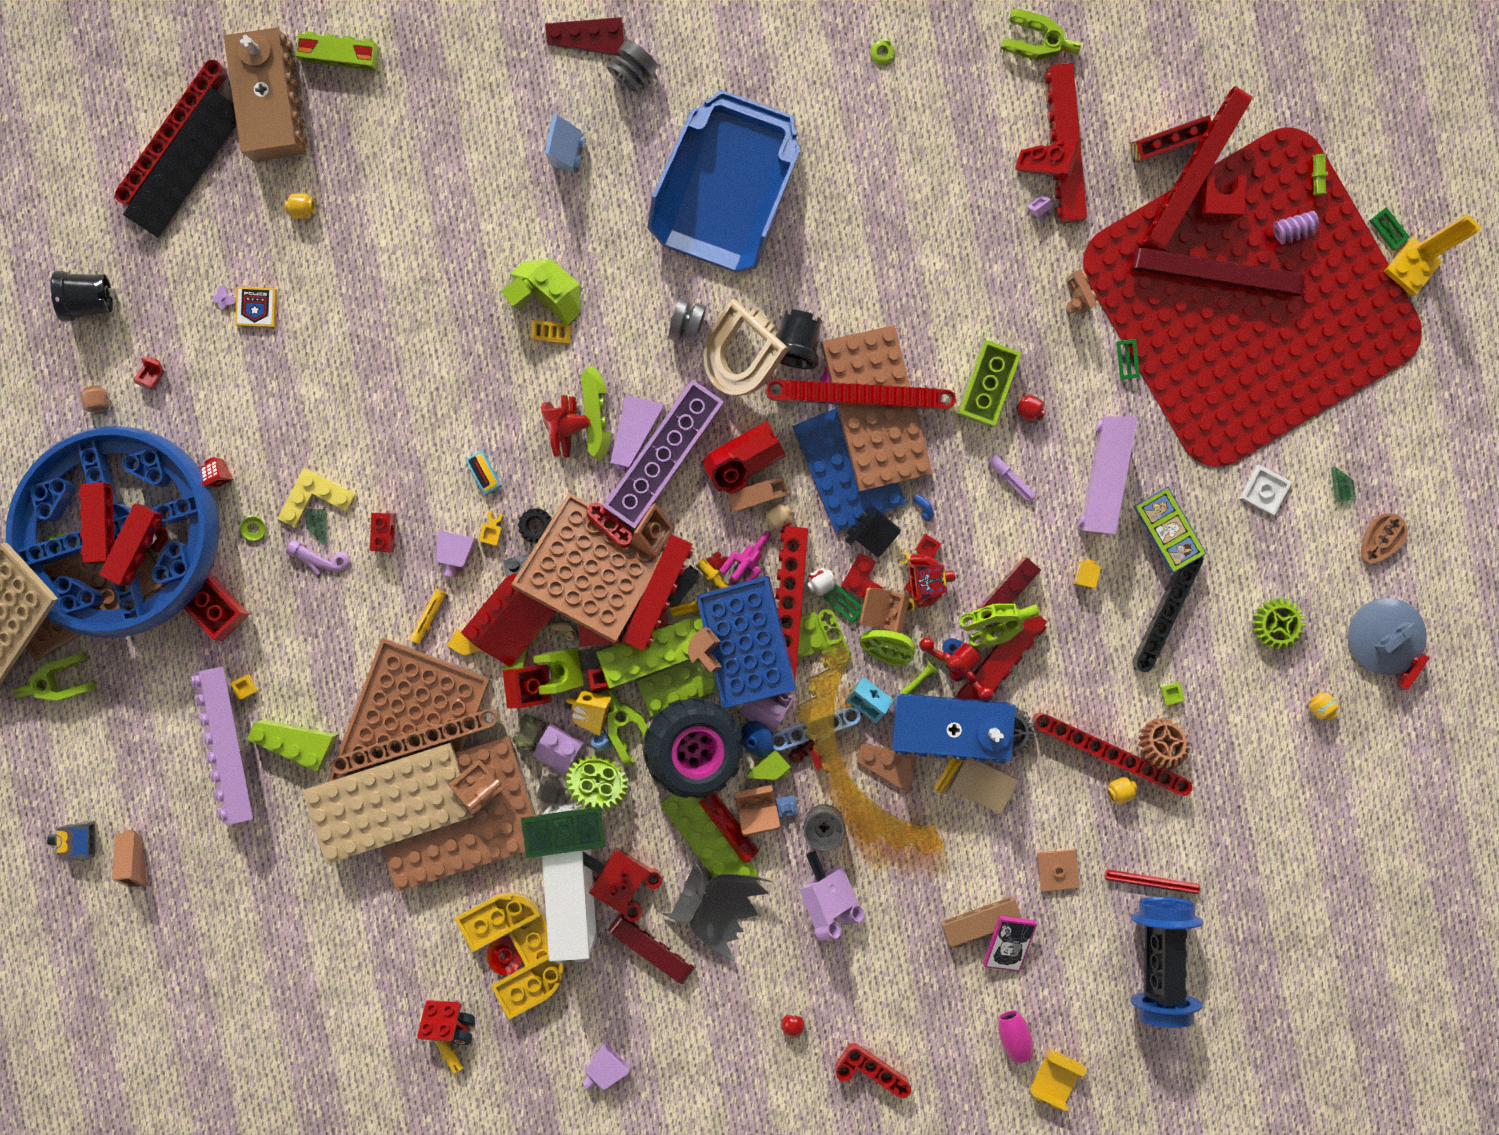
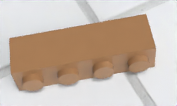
[941,896,1022,948]

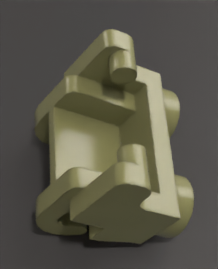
[513,714,547,751]

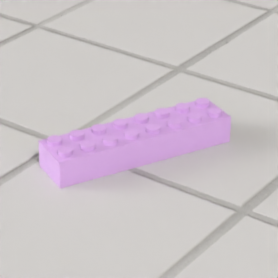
[603,379,724,529]
[191,667,253,825]

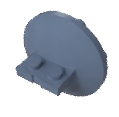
[1348,598,1427,675]

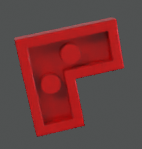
[841,553,884,599]

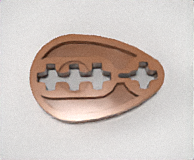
[1361,513,1408,563]

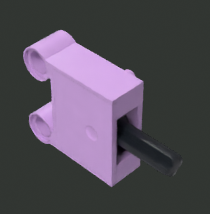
[799,850,864,941]

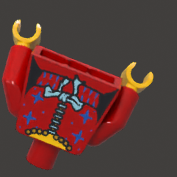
[899,552,956,611]

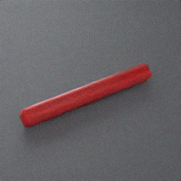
[1105,869,1200,894]

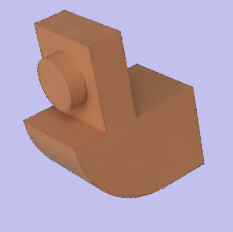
[688,627,722,672]

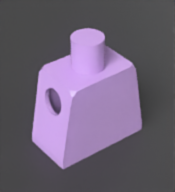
[436,531,477,577]
[583,1041,630,1090]

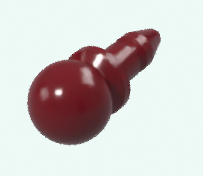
[789,738,818,763]

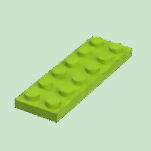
[596,615,703,689]
[659,794,758,878]

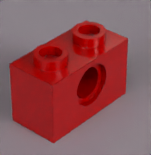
[370,513,396,552]

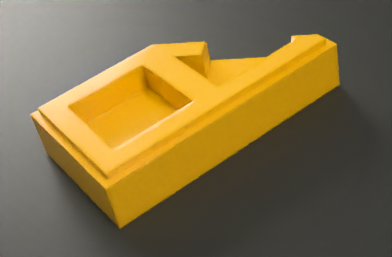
[447,629,482,655]

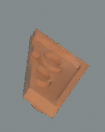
[857,743,917,793]

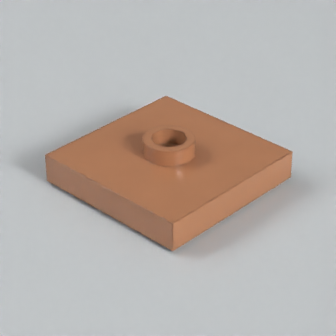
[1037,849,1079,892]

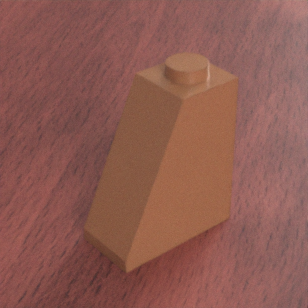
[728,477,788,512]
[112,830,147,888]

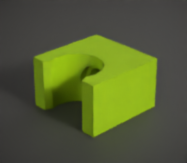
[533,648,584,694]

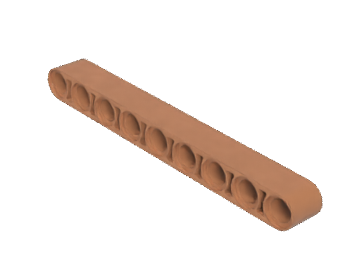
[331,708,500,774]

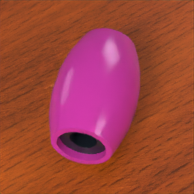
[998,1010,1033,1063]

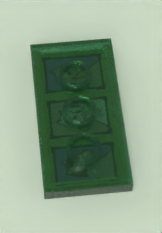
[521,806,607,858]

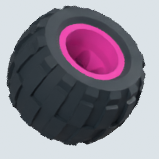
[643,697,743,798]

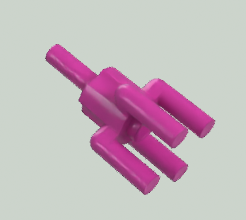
[719,530,771,585]

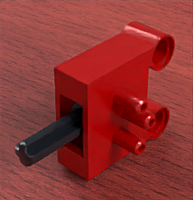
[583,847,662,922]

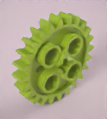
[565,754,628,812]

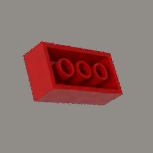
[162,565,250,641]

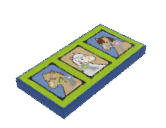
[1133,487,1207,573]

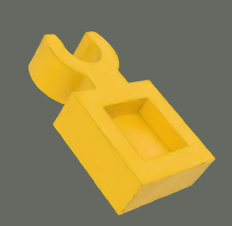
[478,510,503,546]

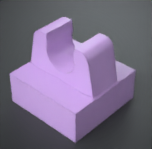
[1027,195,1054,221]

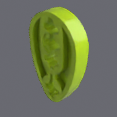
[860,630,916,666]

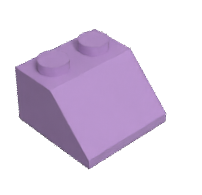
[532,723,584,775]

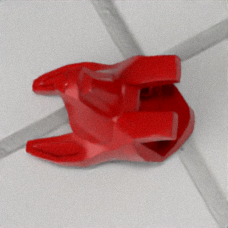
[541,395,591,458]

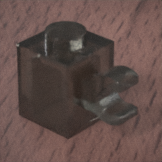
[536,774,571,805]

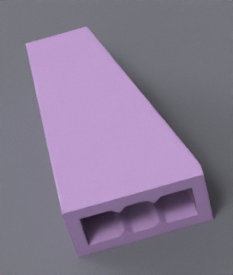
[610,395,665,470]

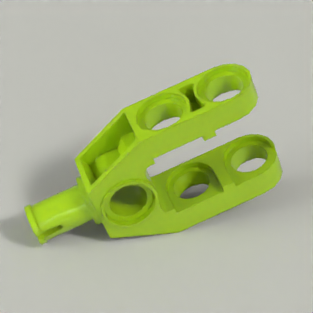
[1001,9,1082,60]
[959,604,1041,651]
[14,652,97,701]
[602,688,649,766]

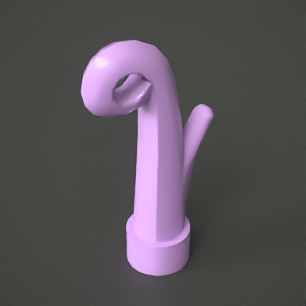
[285,540,350,575]

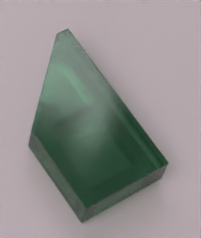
[306,509,327,545]

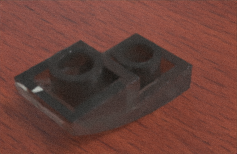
[578,644,613,670]

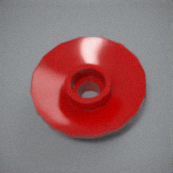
[487,936,522,975]

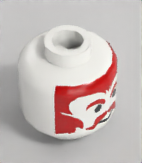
[806,568,836,596]

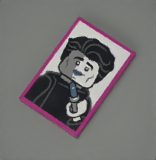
[983,916,1037,972]

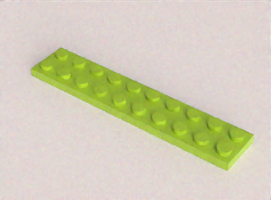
[637,612,828,717]

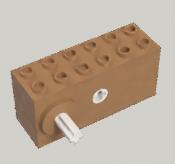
[223,27,308,162]

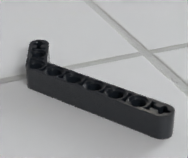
[1132,556,1204,672]

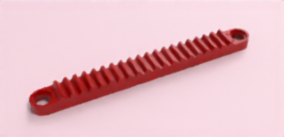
[765,380,956,410]

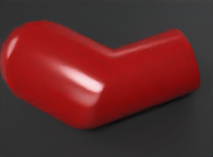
[150,527,168,552]

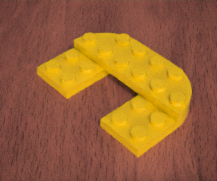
[454,892,565,1020]

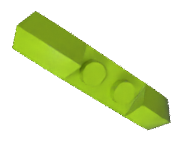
[581,365,611,462]

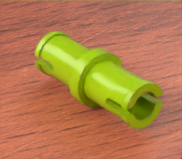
[1311,154,1328,196]

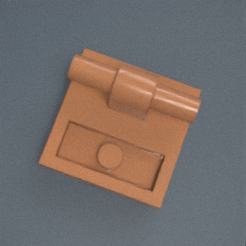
[1066,269,1097,313]
[448,759,503,815]

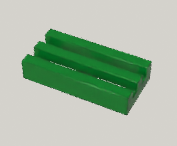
[1369,207,1410,250]
[1116,339,1140,380]
[824,584,863,623]

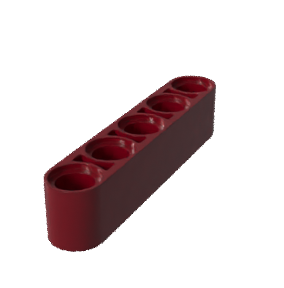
[608,913,695,984]

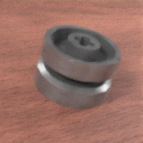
[668,298,706,347]

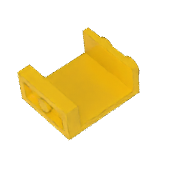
[1030,1048,1087,1111]

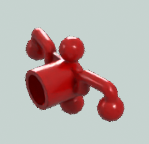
[919,637,994,701]

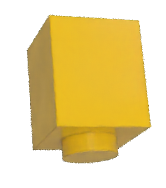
[1073,559,1101,588]

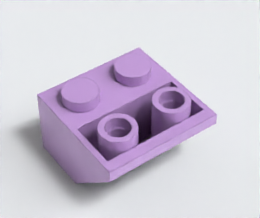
[739,692,794,733]

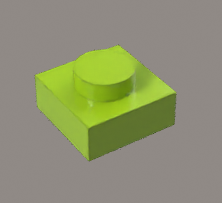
[1160,682,1185,706]

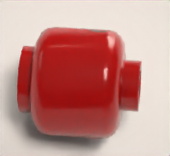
[1016,394,1046,423]

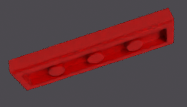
[698,791,759,864]

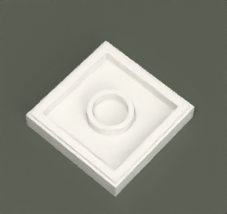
[1239,465,1293,516]

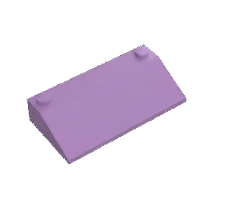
[1078,416,1138,535]

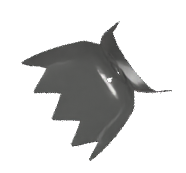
[661,852,772,961]

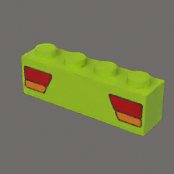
[295,31,379,71]

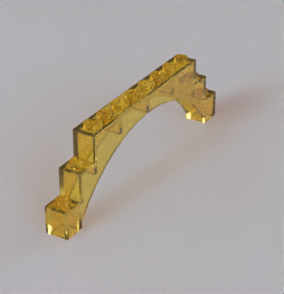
[796,641,945,857]

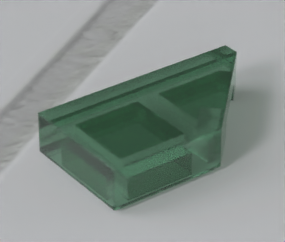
[1330,467,1356,502]

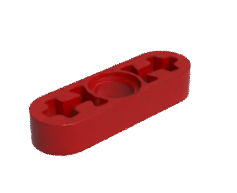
[586,502,632,548]

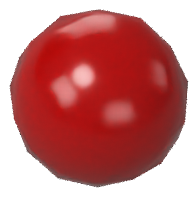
[781,1015,805,1038]

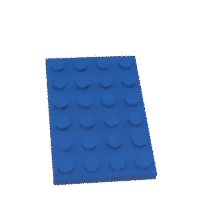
[792,408,906,532]
[696,576,797,708]

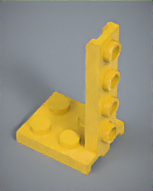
[1384,214,1482,296]

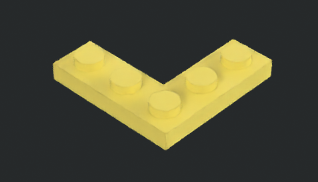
[278,468,356,528]

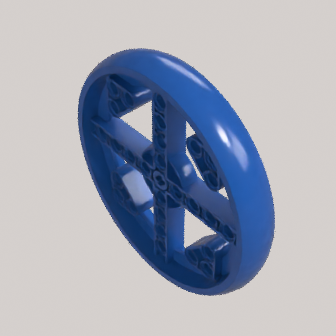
[5,426,219,638]

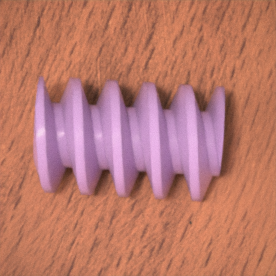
[1273,211,1319,245]

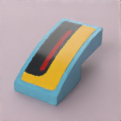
[466,450,502,495]

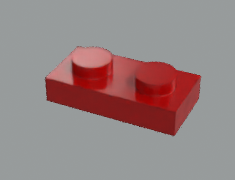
[1398,654,1430,691]

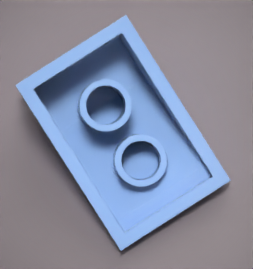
[545,114,585,173]

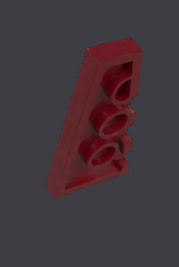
[545,17,624,57]

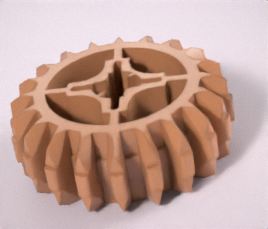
[1138,718,1191,770]

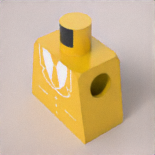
[564,691,612,736]

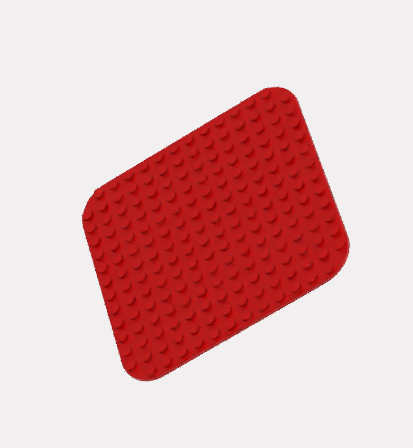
[1083,127,1422,467]

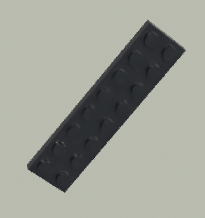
[123,87,237,238]

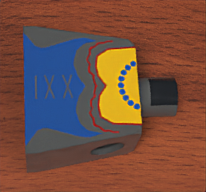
[47,821,95,860]

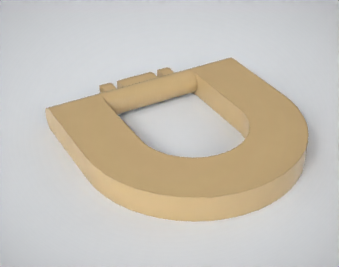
[703,299,788,396]

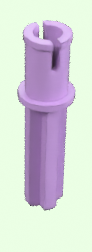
[987,454,1035,502]

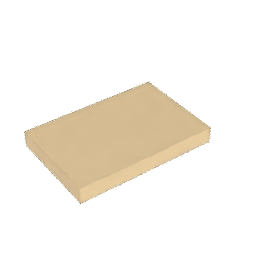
[949,757,1018,814]

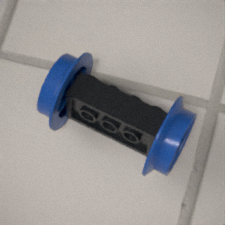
[1130,897,1204,1028]

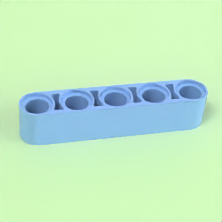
[772,706,860,750]

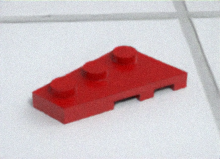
[1015,136,1082,177]

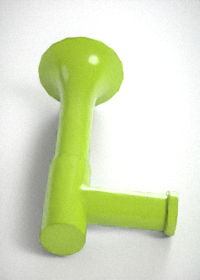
[893,660,940,701]

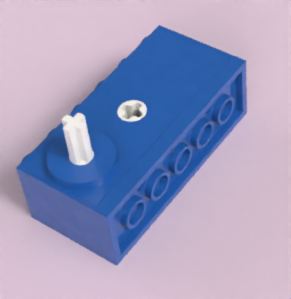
[890,693,1016,764]

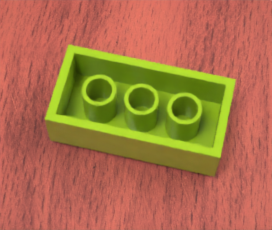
[956,340,1022,428]

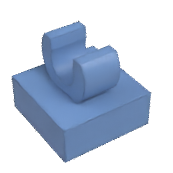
[776,795,798,818]

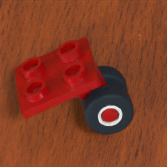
[417,1000,475,1045]

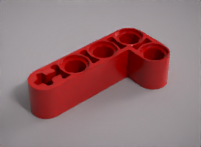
[835,1043,911,1098]

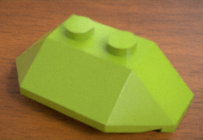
[510,259,581,326]

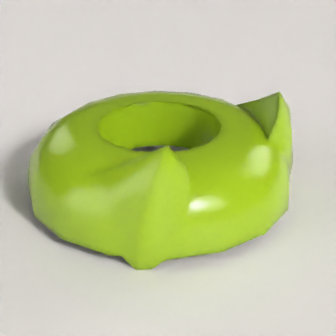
[870,40,895,65]
[240,516,266,541]

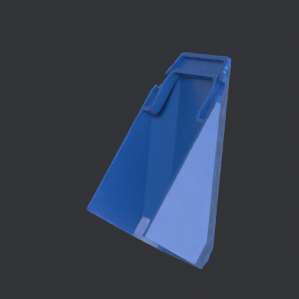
[647,90,800,273]

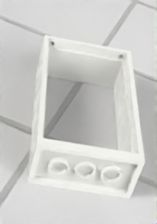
[542,803,597,963]

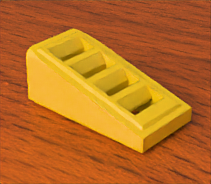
[530,320,572,344]

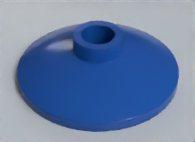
[741,721,774,758]

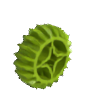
[1252,598,1306,650]

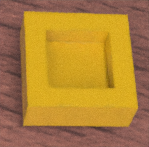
[230,674,258,700]

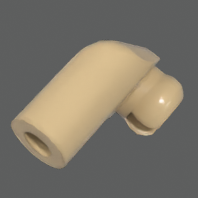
[551,622,577,642]

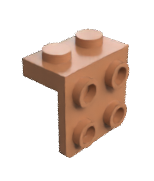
[860,587,910,633]
[734,785,780,836]

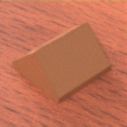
[630,503,674,558]

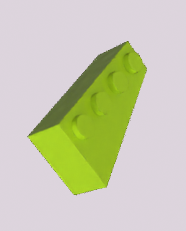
[247,720,338,772]

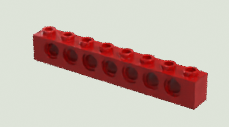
[775,526,808,682]

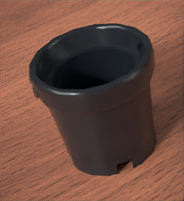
[50,271,113,322]
[777,309,822,369]

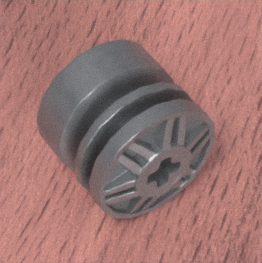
[606,39,658,93]
[804,804,844,851]

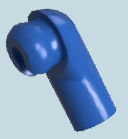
[913,494,935,522]

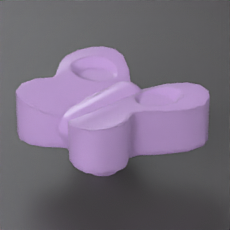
[212,286,236,310]

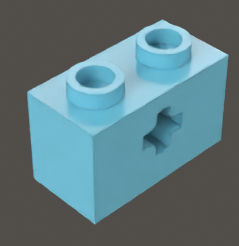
[845,677,894,723]

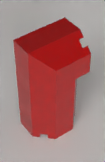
[701,421,786,494]

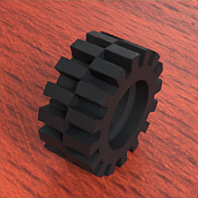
[518,508,552,543]

